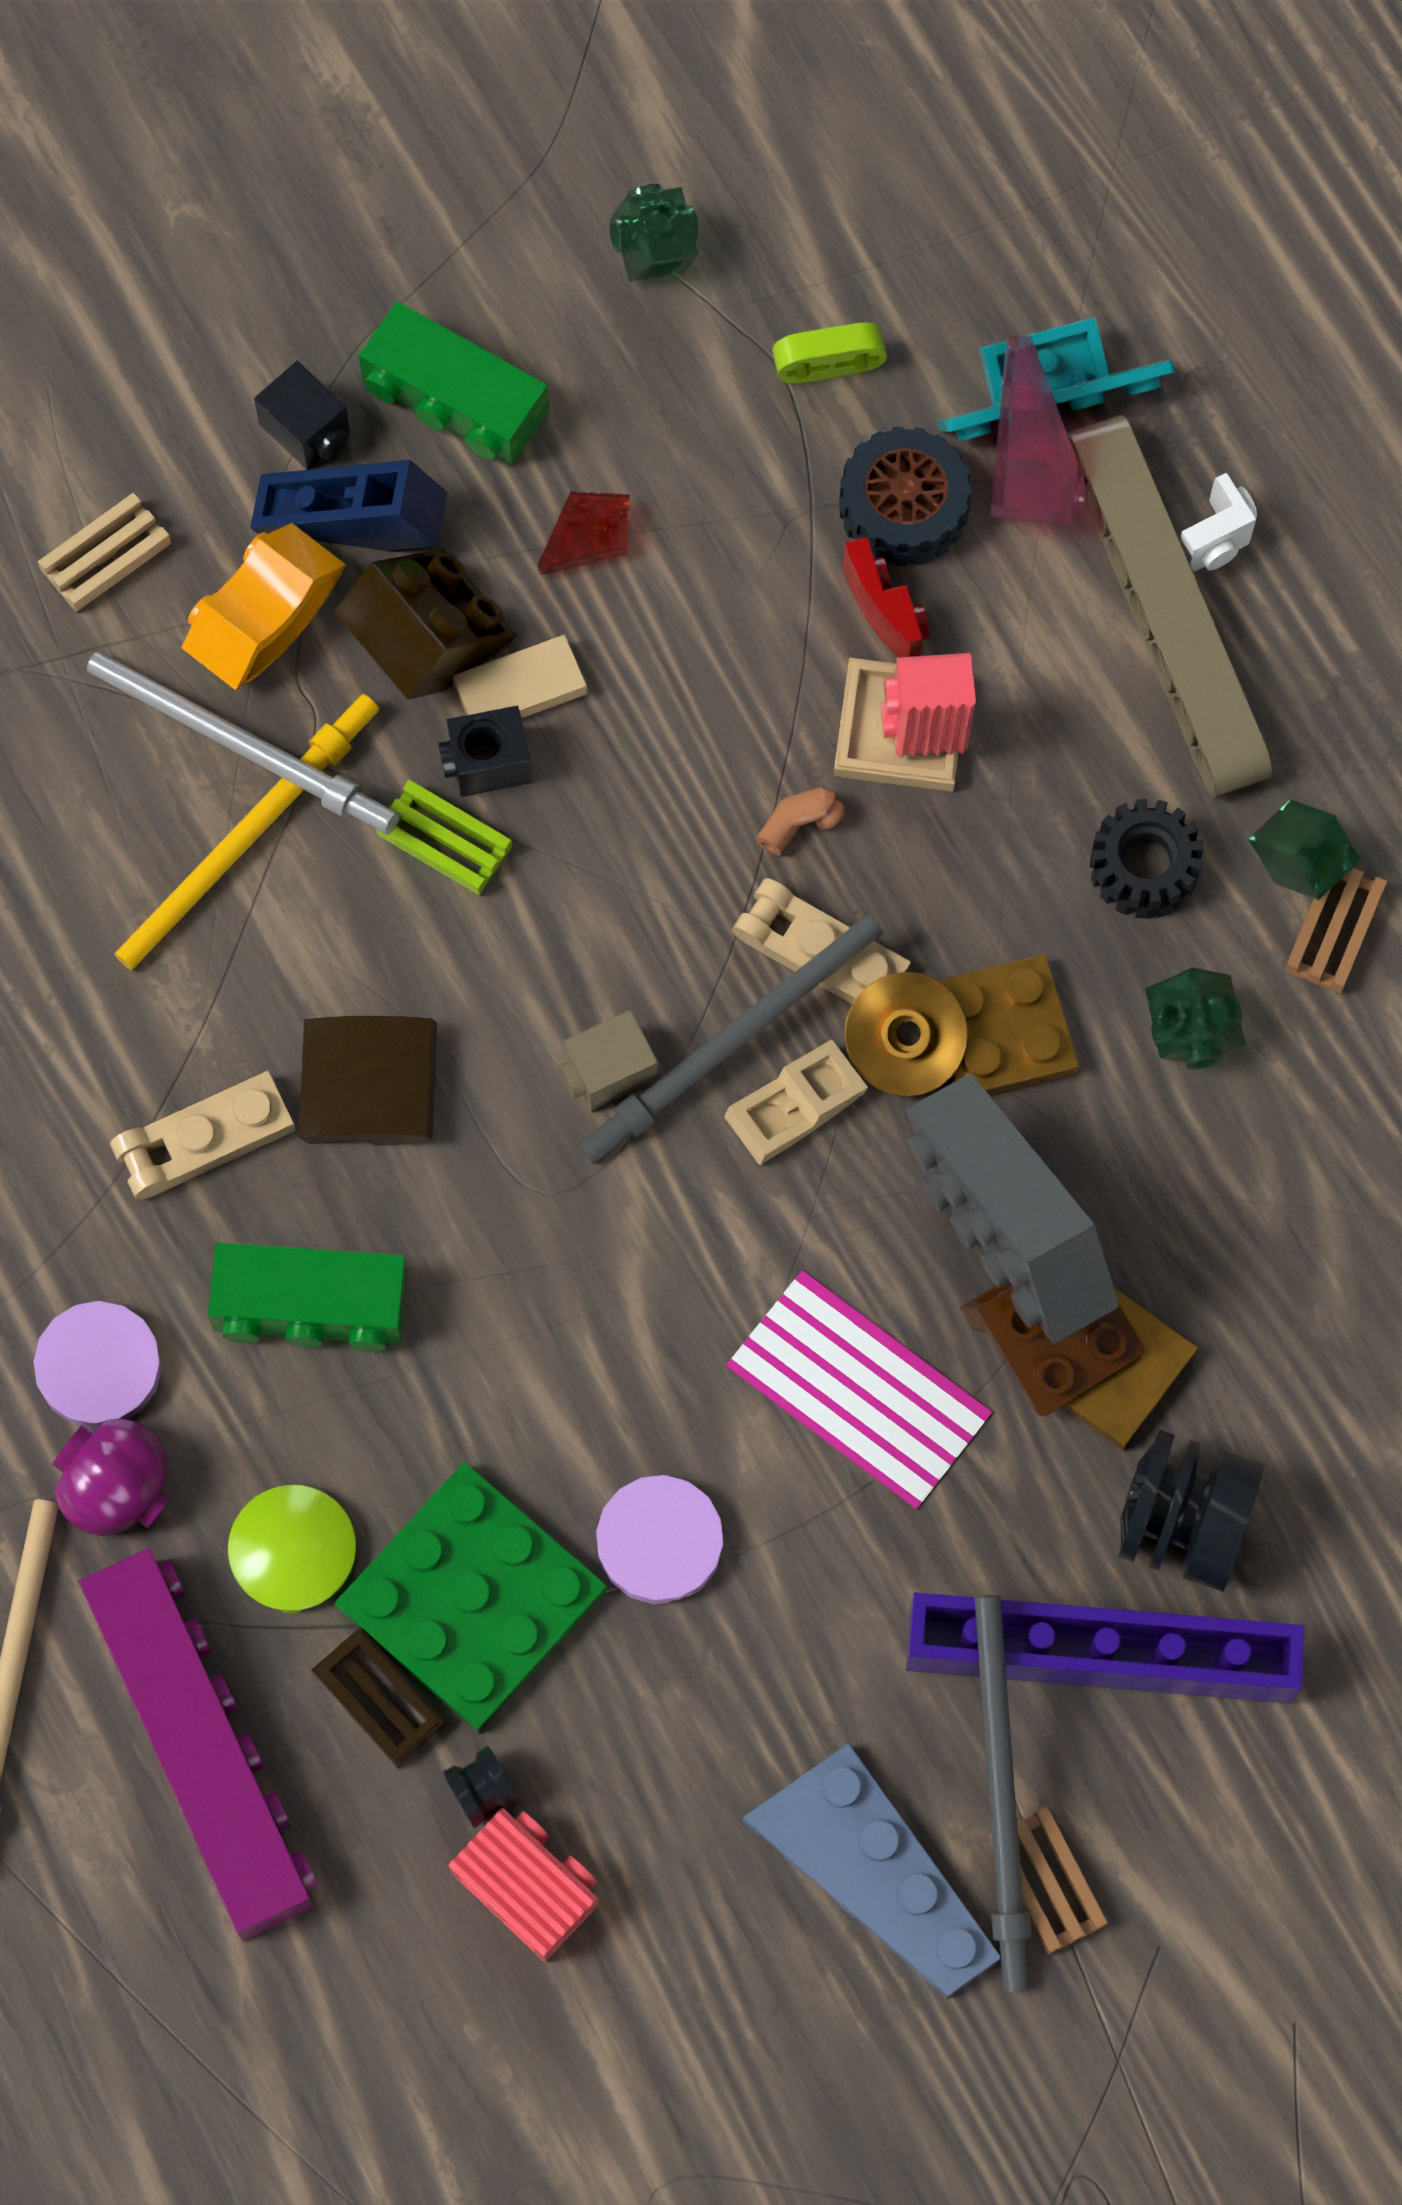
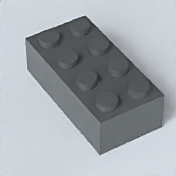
[906,1073,1119,1344]

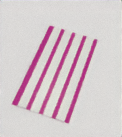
[726,1270,992,1510]

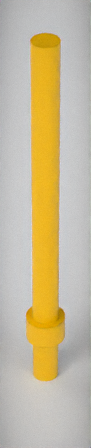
[114,694,380,971]

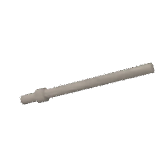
[87,651,399,835]

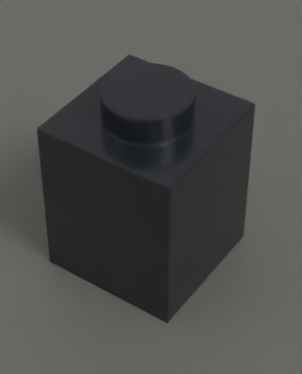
[254,360,350,470]

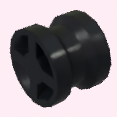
[442,1746,519,1829]

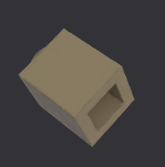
[558,1009,658,1113]

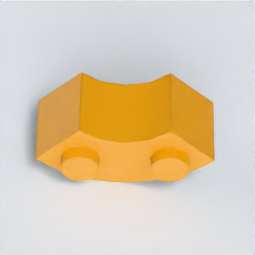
[181,523,346,690]

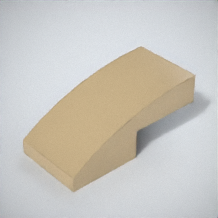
[724,1039,868,1165]

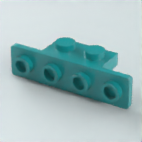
[937,317,1175,441]

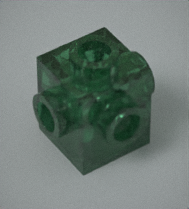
[609,184,699,282]
[1145,967,1246,1069]

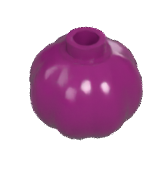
[52,1419,171,1536]

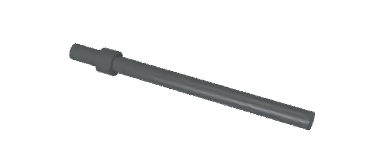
[578,914,884,1164]
[974,1595,1032,1993]

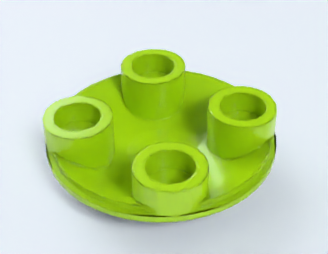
[228,1485,357,1614]

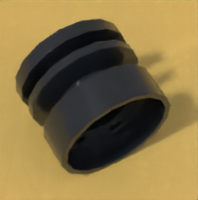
[1118,1429,1264,1592]

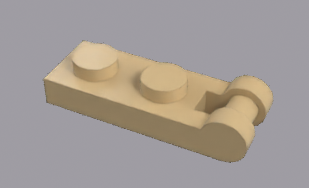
[732,878,911,1004]
[110,1071,296,1200]

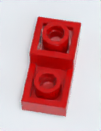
[843,537,930,657]

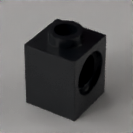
[438,705,532,797]

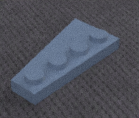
[742,1744,1001,1999]

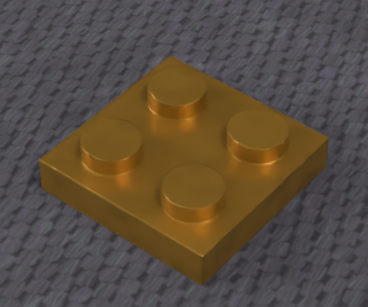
[938,954,1079,1096]

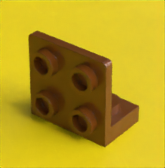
[960,1284,1145,1416]

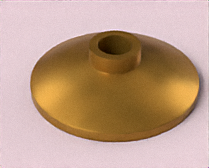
[845,972,968,1096]

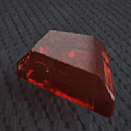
[538,491,630,575]

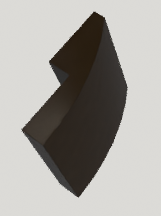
[298,1016,437,1146]

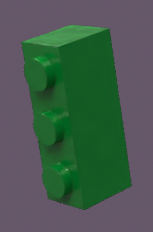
[358,301,549,466]
[208,1242,408,1351]

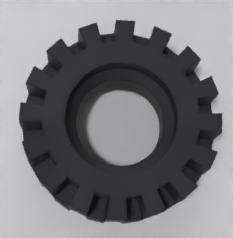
[1089,799,1204,919]

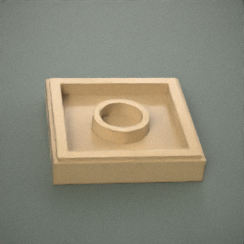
[833,658,959,792]

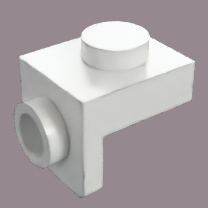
[1180,473,1257,572]

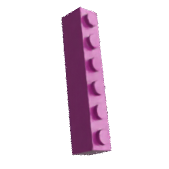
[78,1548,318,1941]

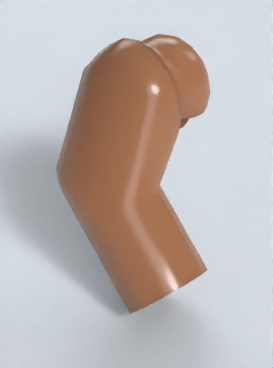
[756,787,845,856]

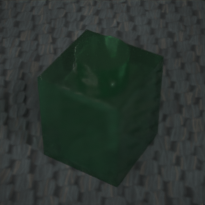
[1248,799,1361,900]

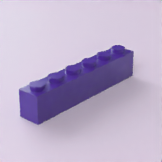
[906,1592,1304,1703]

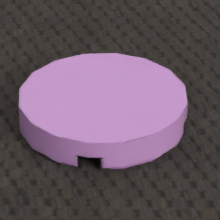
[33,1301,162,1429]
[596,1475,723,1605]

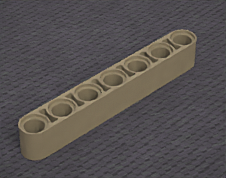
[1064,415,1272,798]

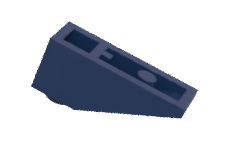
[250,460,447,550]

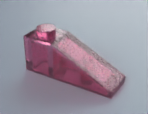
[990,336,1085,524]

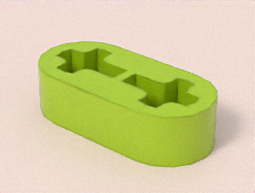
[772,322,887,384]

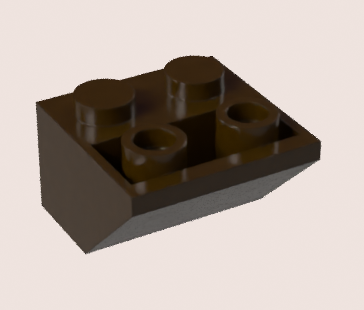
[334,548,517,700]

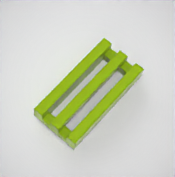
[376,780,512,895]

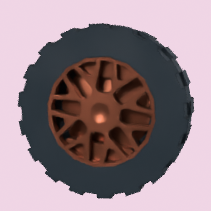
[839,426,972,566]

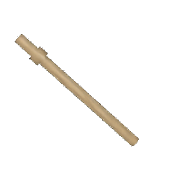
[0,1499,59,1814]

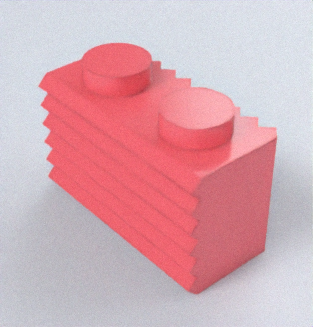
[881,653,976,758]
[448,1808,599,1962]

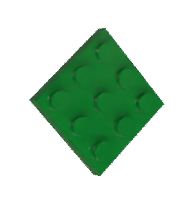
[335,1462,607,1734]

